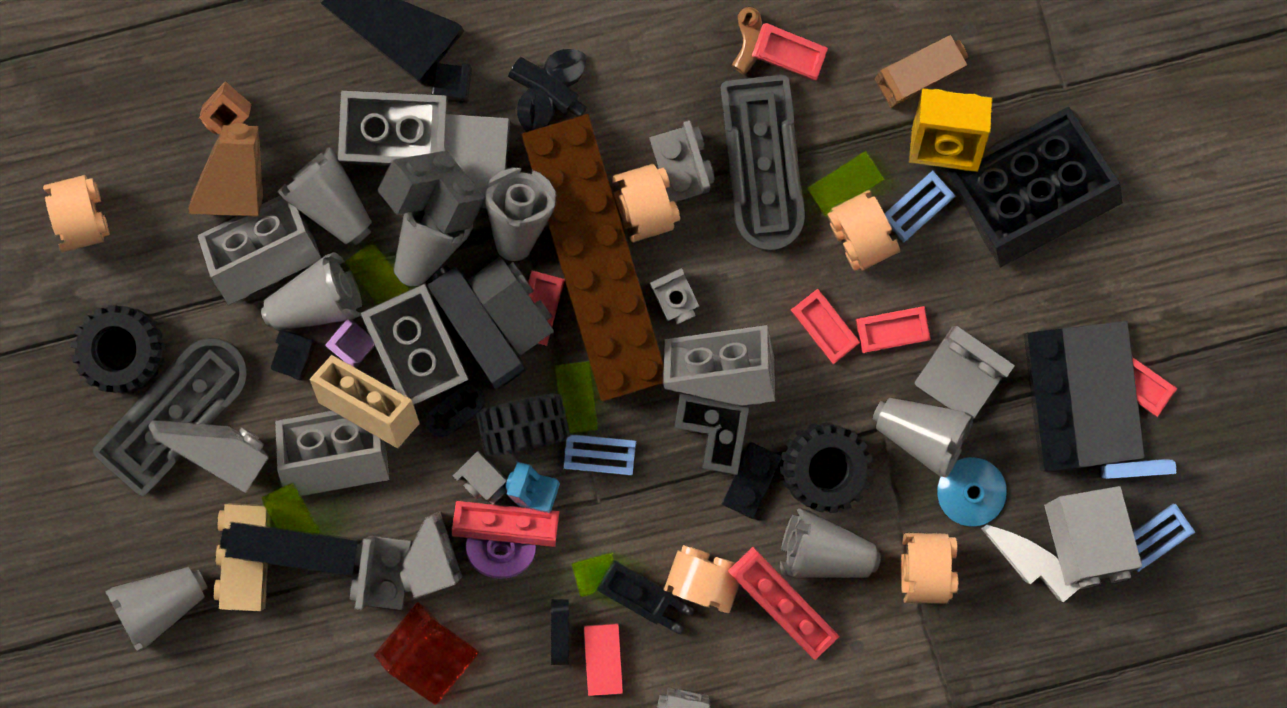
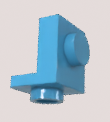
[506,462,560,513]

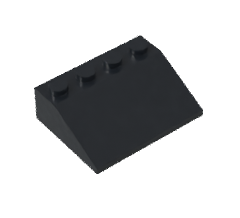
[947,107,1123,268]
[1023,321,1144,472]

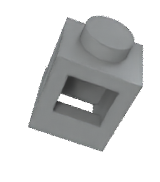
[650,268,699,324]
[453,451,507,505]

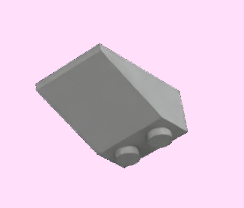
[338,91,447,166]
[663,325,775,406]
[148,420,268,493]

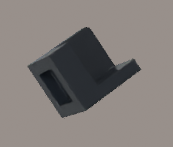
[431,63,472,103]
[271,330,317,381]

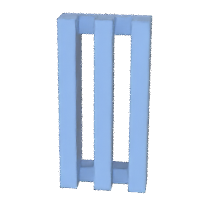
[884,171,955,243]
[564,434,636,475]
[1100,459,1176,479]
[1133,503,1195,572]

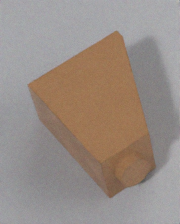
[875,35,968,109]
[189,123,263,216]

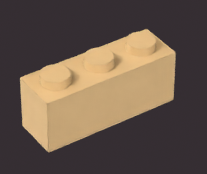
[310,355,420,448]
[214,503,271,611]

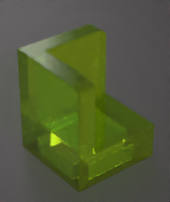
[571,551,614,597]

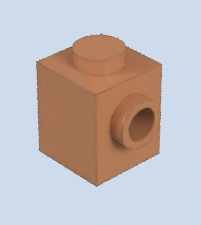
[199,81,251,134]

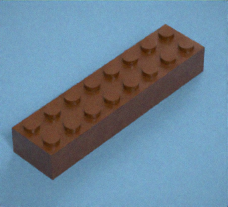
[522,114,664,401]

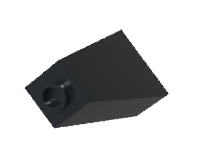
[321,0,464,85]
[427,265,528,389]
[220,521,358,576]

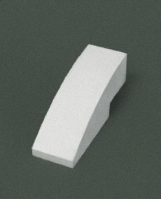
[981,524,1080,602]

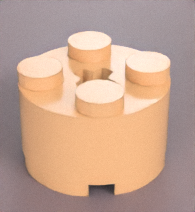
[612,164,680,242]
[43,175,110,253]
[827,190,900,271]
[901,533,958,604]
[664,545,740,613]

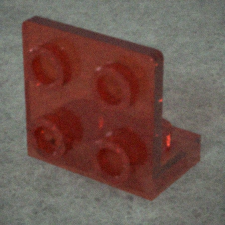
[374,602,479,705]

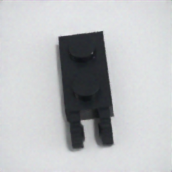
[596,559,696,635]

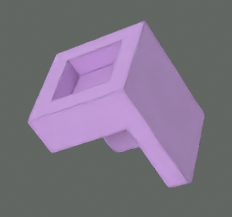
[325,320,375,368]

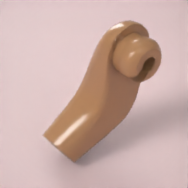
[731,7,762,75]

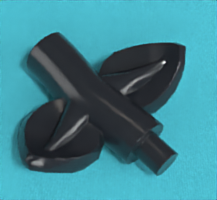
[508,49,587,132]

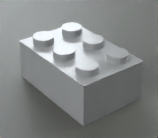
[360,283,470,405]

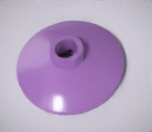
[466,538,536,579]

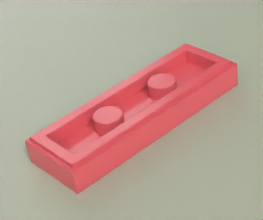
[452,501,559,547]

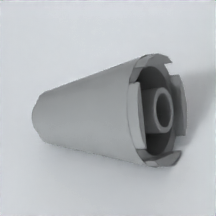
[278,147,372,245]
[485,168,555,261]
[394,210,473,286]
[261,253,362,331]
[872,397,974,478]
[780,508,880,578]
[105,567,208,653]

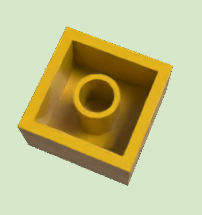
[909,88,992,172]

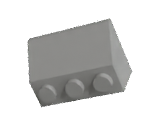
[197,195,321,305]
[275,411,389,499]
[400,512,462,598]

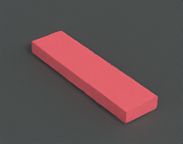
[728,547,840,660]

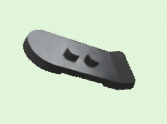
[720,75,805,250]
[93,338,246,496]

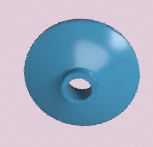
[937,457,1007,526]

